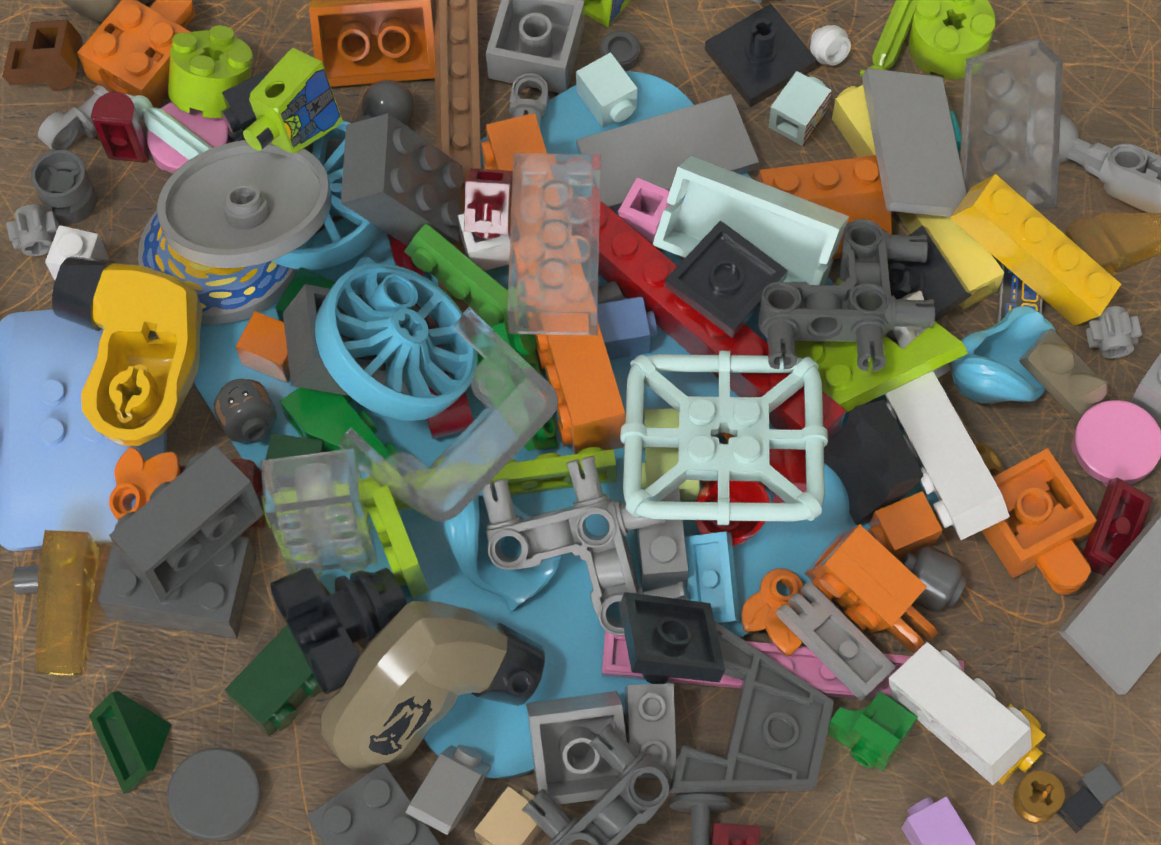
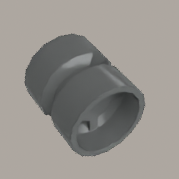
[31,150,97,224]

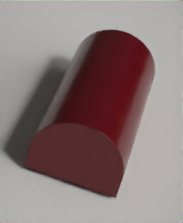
[91,92,150,163]
[1082,477,1153,576]

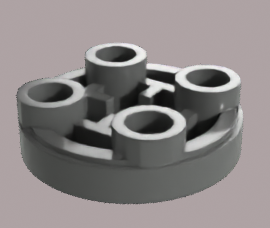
[167,748,261,842]

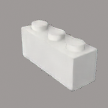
[889,642,1032,785]

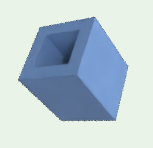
[593,297,657,360]

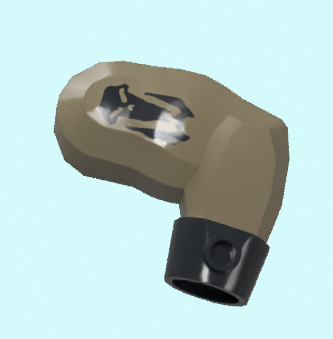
[321,601,545,774]

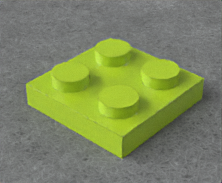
[368,484,429,598]

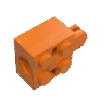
[77,0,196,108]
[981,448,1097,595]
[804,524,938,653]

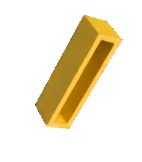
[950,174,1121,326]

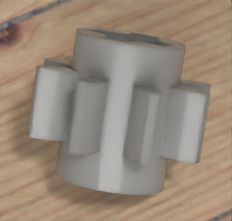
[6,204,59,256]
[1086,306,1142,359]

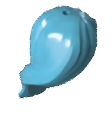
[950,306,1056,404]
[442,482,562,611]

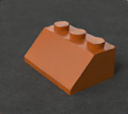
[309,0,435,87]
[756,155,892,259]

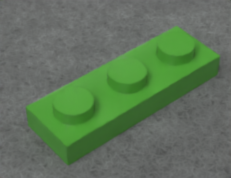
[404,223,526,326]

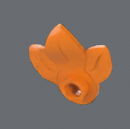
[109,447,180,521]
[741,568,803,657]

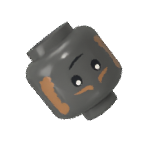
[213,378,277,443]

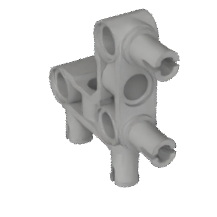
[479,456,688,635]

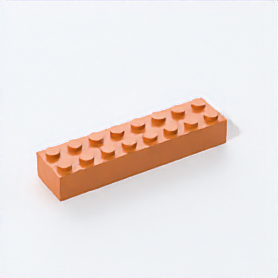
[481,113,625,454]

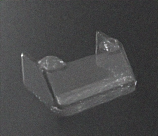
[338,307,558,522]

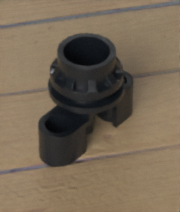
[270,567,407,694]

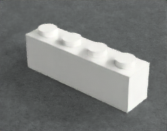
[885,371,1010,540]

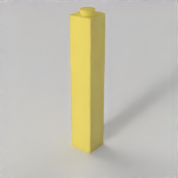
[832,85,1004,310]

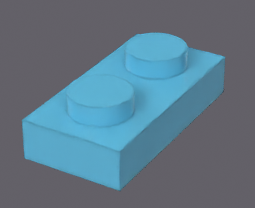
[684,531,740,624]

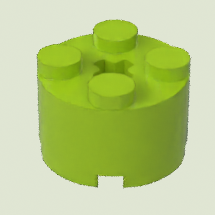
[908,0,996,80]
[168,25,253,118]

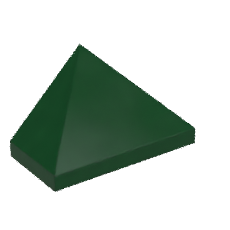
[89,691,172,794]

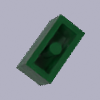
[225,625,322,737]

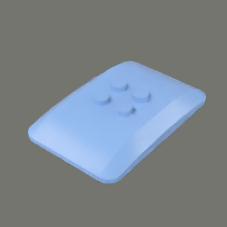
[0,309,167,551]

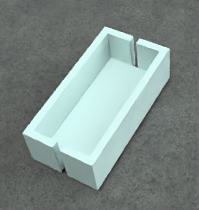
[652,156,849,285]

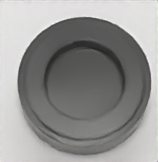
[600,31,640,71]

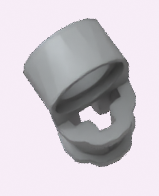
[509,73,549,128]
[38,85,109,150]

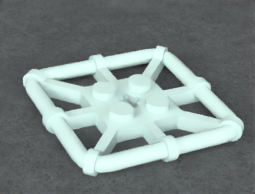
[620,351,828,525]

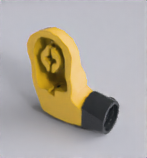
[52,256,202,446]

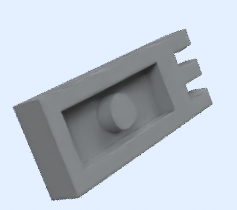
[776,582,896,701]

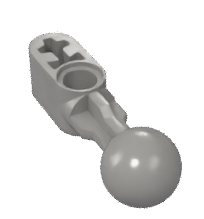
[1026,113,1161,216]

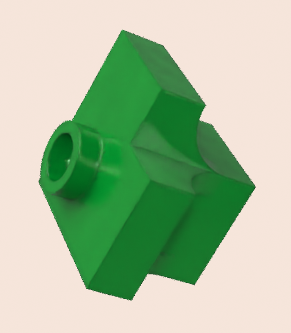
[827,691,918,772]

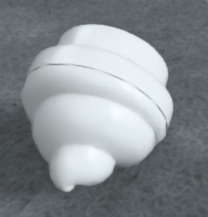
[810,25,851,66]

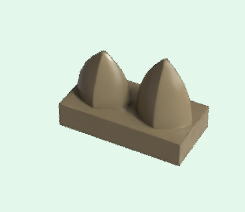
[1019,329,1109,421]

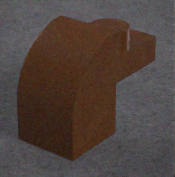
[2,19,83,91]

